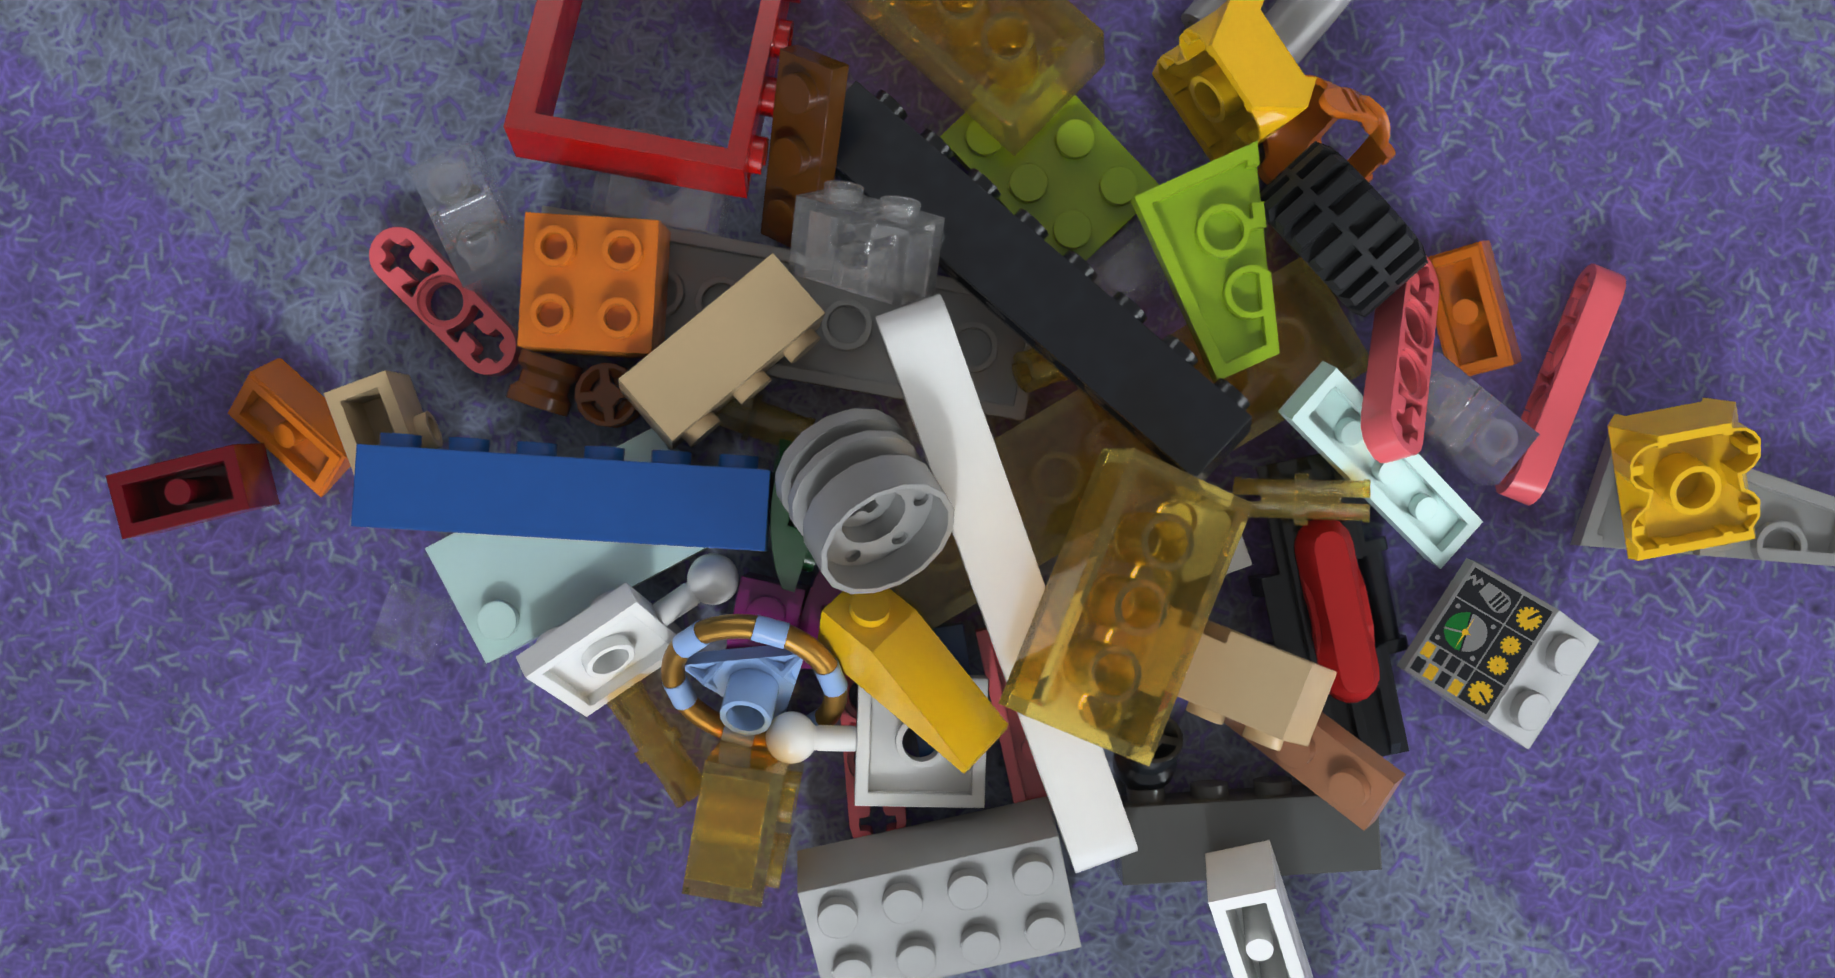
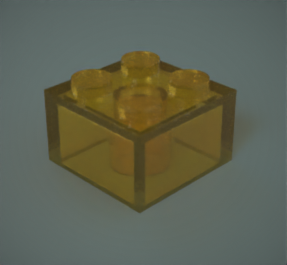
[682,740,803,907]

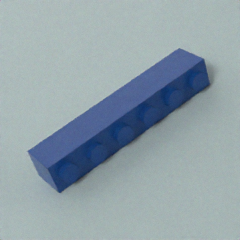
[351,433,772,551]

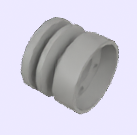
[775,408,954,594]

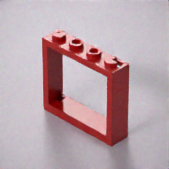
[503,0,801,199]

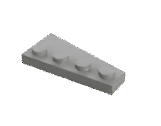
[1570,434,1835,566]

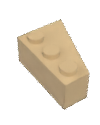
[1083,583,1337,751]

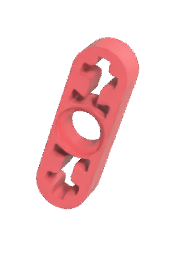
[369,227,522,377]

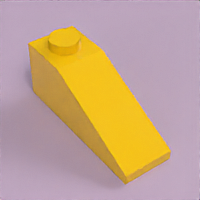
[818,588,1008,774]

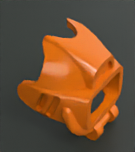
[1258,75,1396,185]

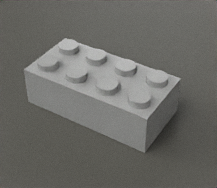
[797,796,1081,978]

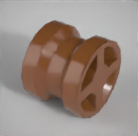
[506,348,584,417]
[575,363,640,428]

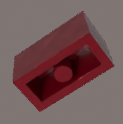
[105,443,280,539]

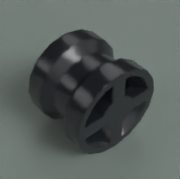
[1113,709,1183,790]

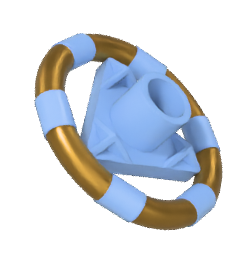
[661,614,848,749]

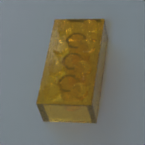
[842,0,1105,156]
[999,448,1254,767]

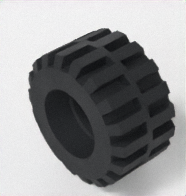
[1260,141,1428,317]

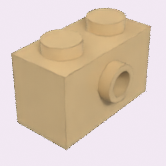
[323,370,443,474]

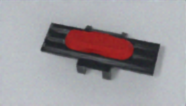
[1248,454,1409,757]

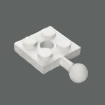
[516,553,739,717]
[765,675,989,808]

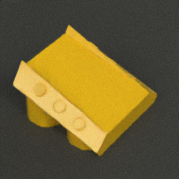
[1152,0,1317,161]
[1607,398,1761,561]

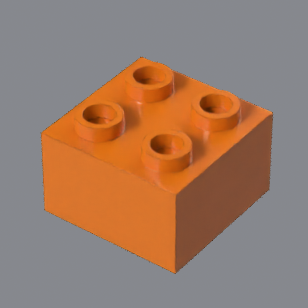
[517,212,671,359]

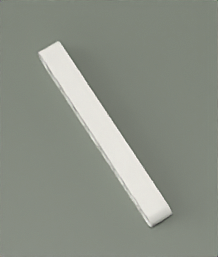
[875,293,1138,873]

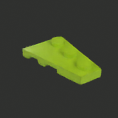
[1131,140,1280,383]

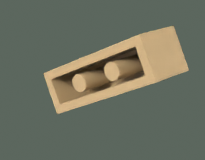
[618,253,825,450]

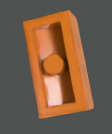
[1428,240,1522,381]
[227,358,350,497]

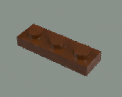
[760,44,849,256]

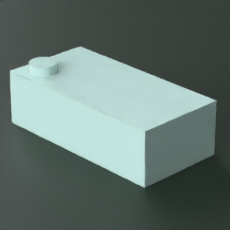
[425,428,708,664]

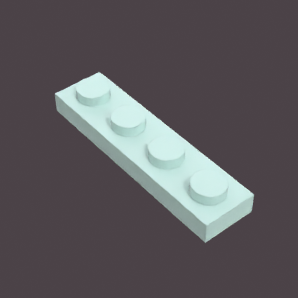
[1278,361,1483,569]

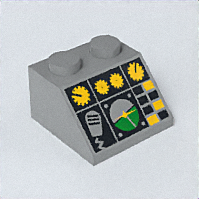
[1397,558,1600,750]

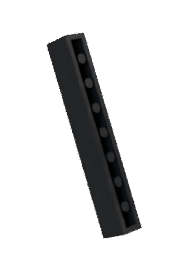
[835,81,1252,490]

